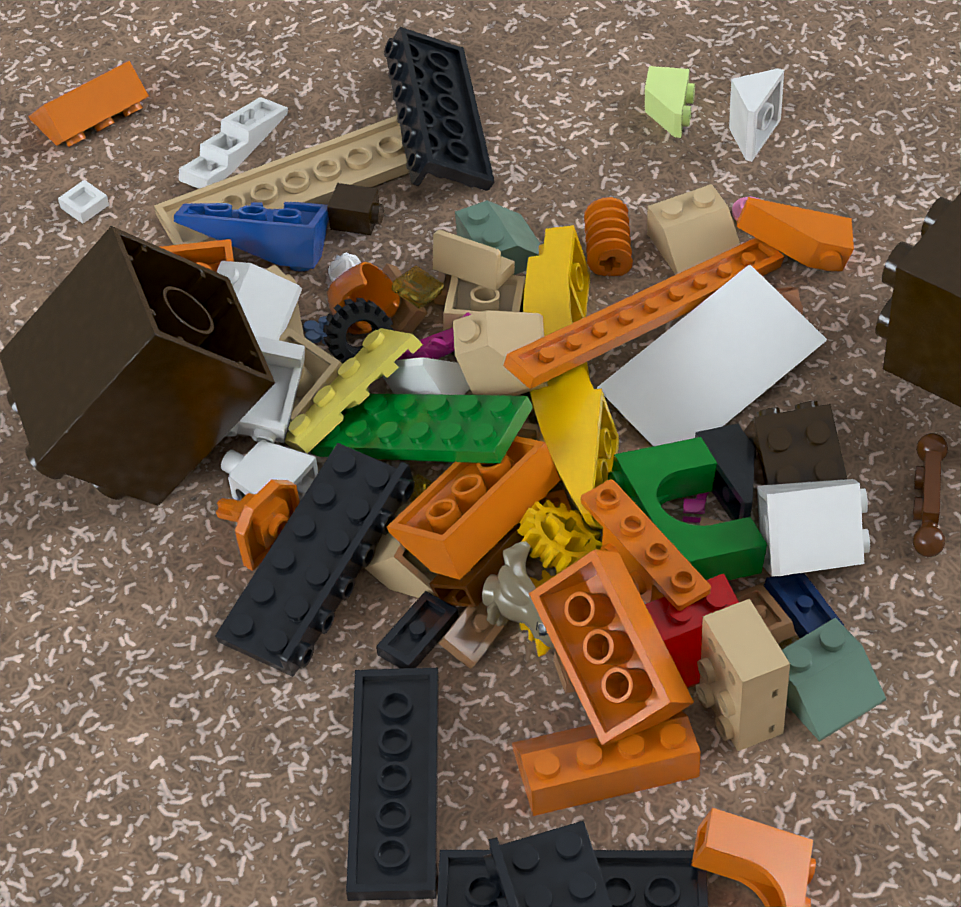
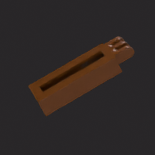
[429,497,548,608]

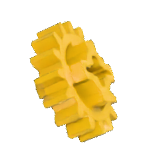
[518,500,602,574]

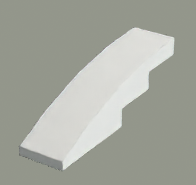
[179,97,288,189]

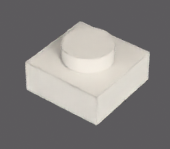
[58,180,109,224]

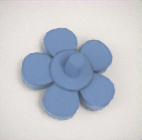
[303,316,329,345]

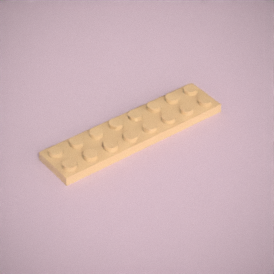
[154,115,409,245]

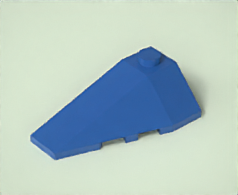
[174,202,329,271]

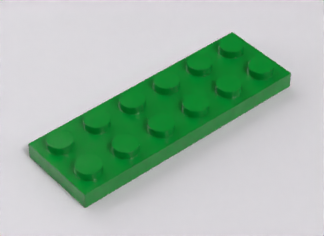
[310,393,533,464]

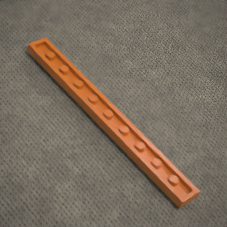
[503,238,785,389]

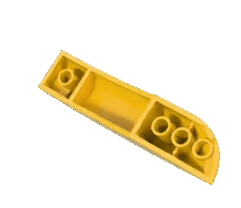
[523,225,619,530]

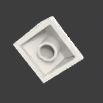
[729,68,784,162]
[383,357,470,395]

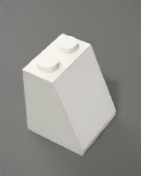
[757,479,870,576]

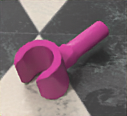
[683,492,709,523]

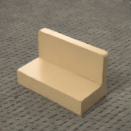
[433,230,515,291]

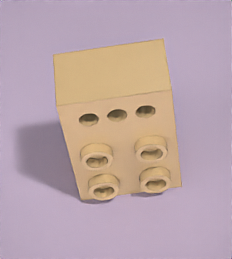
[696,599,790,751]

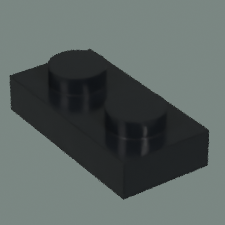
[376,591,459,669]

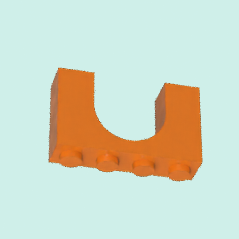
[691,808,816,907]

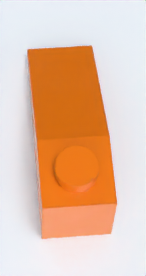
[737,197,854,271]

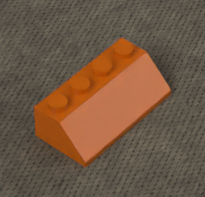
[387,436,561,580]
[529,549,694,745]
[512,711,701,816]

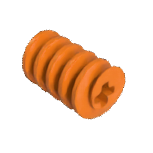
[584,197,633,276]

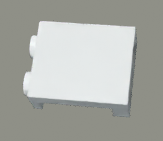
[226,335,305,443]

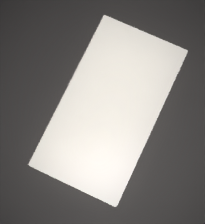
[597,265,827,446]

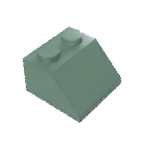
[455,200,540,275]
[782,617,886,742]

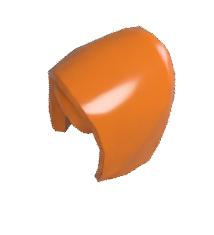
[327,262,400,335]

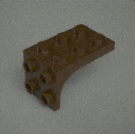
[744,401,847,485]

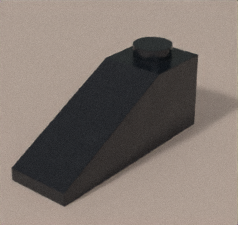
[695,424,756,521]

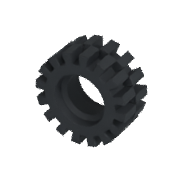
[323,298,395,364]

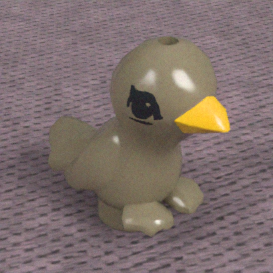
[482,541,554,657]

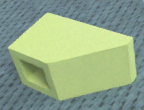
[645,66,695,138]

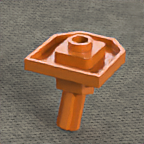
[216,479,300,571]

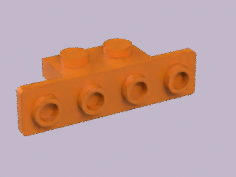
[581,480,711,610]

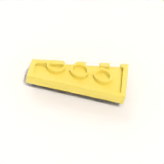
[285,328,423,454]

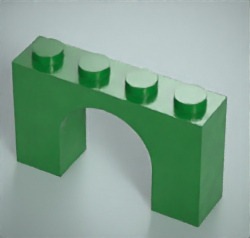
[608,437,768,580]

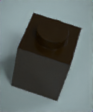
[327,183,384,236]

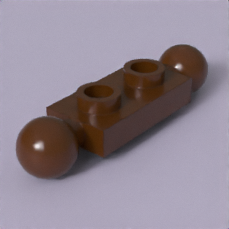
[913,433,948,557]

